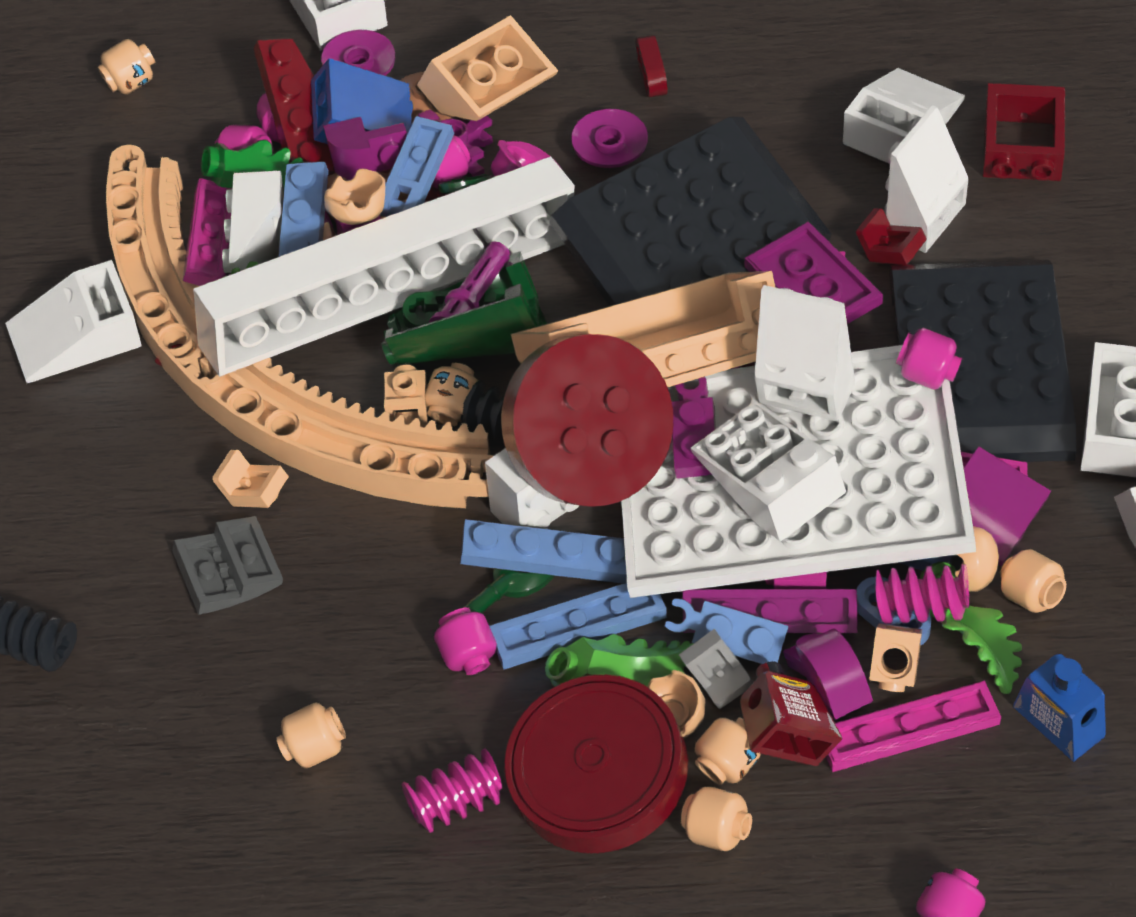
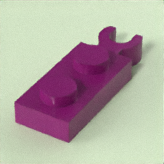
[672,376,716,478]

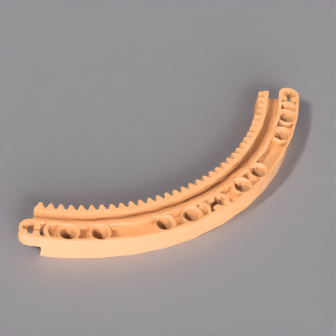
[106,145,493,508]

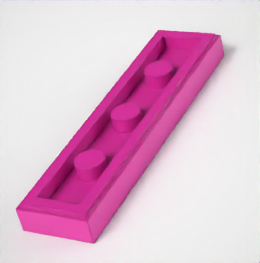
[183,178,232,286]
[826,681,1001,772]

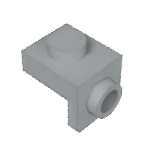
[679,629,754,709]

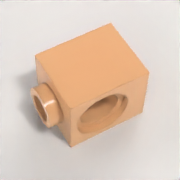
[869,623,923,692]

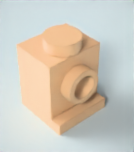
[384,365,428,428]

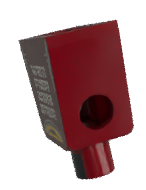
[740,661,843,767]

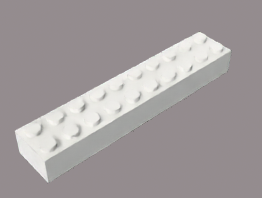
[193,156,575,377]

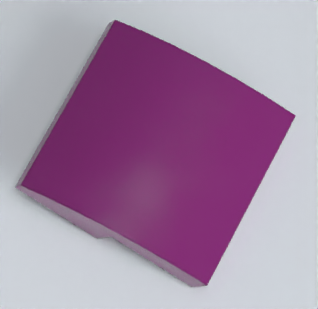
[964,447,1051,566]

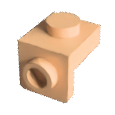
[213,450,289,508]

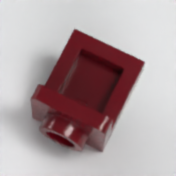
[856,208,927,265]

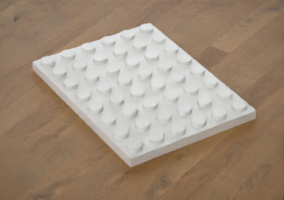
[621,345,976,598]

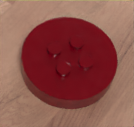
[502,334,674,506]
[505,675,688,853]

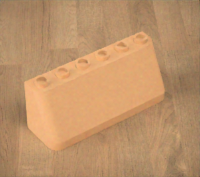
[511,271,776,387]

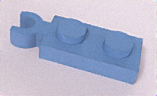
[665,599,789,664]

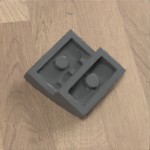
[172,516,283,615]

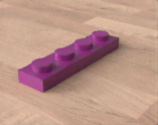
[683,589,857,633]

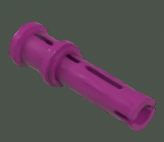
[429,241,510,323]

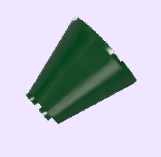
[381,251,547,365]

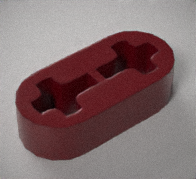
[635,35,668,98]

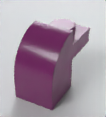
[323,117,407,180]
[783,628,873,720]

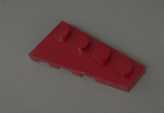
[253,39,335,176]

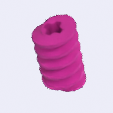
[876,564,969,624]
[402,748,502,833]

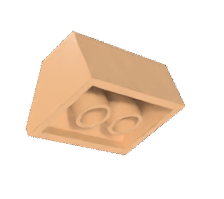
[417,15,558,121]

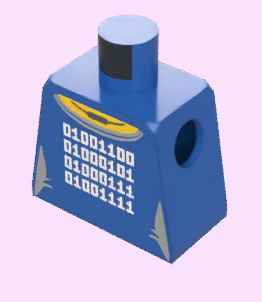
[1013,654,1106,762]

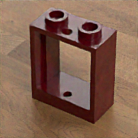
[983,83,1065,181]

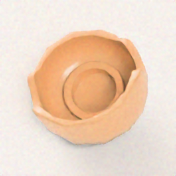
[324,169,385,225]
[955,526,999,592]
[647,670,705,738]

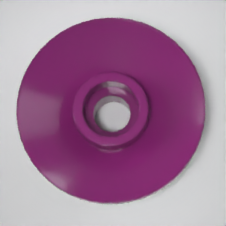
[321,30,396,76]
[572,109,648,168]

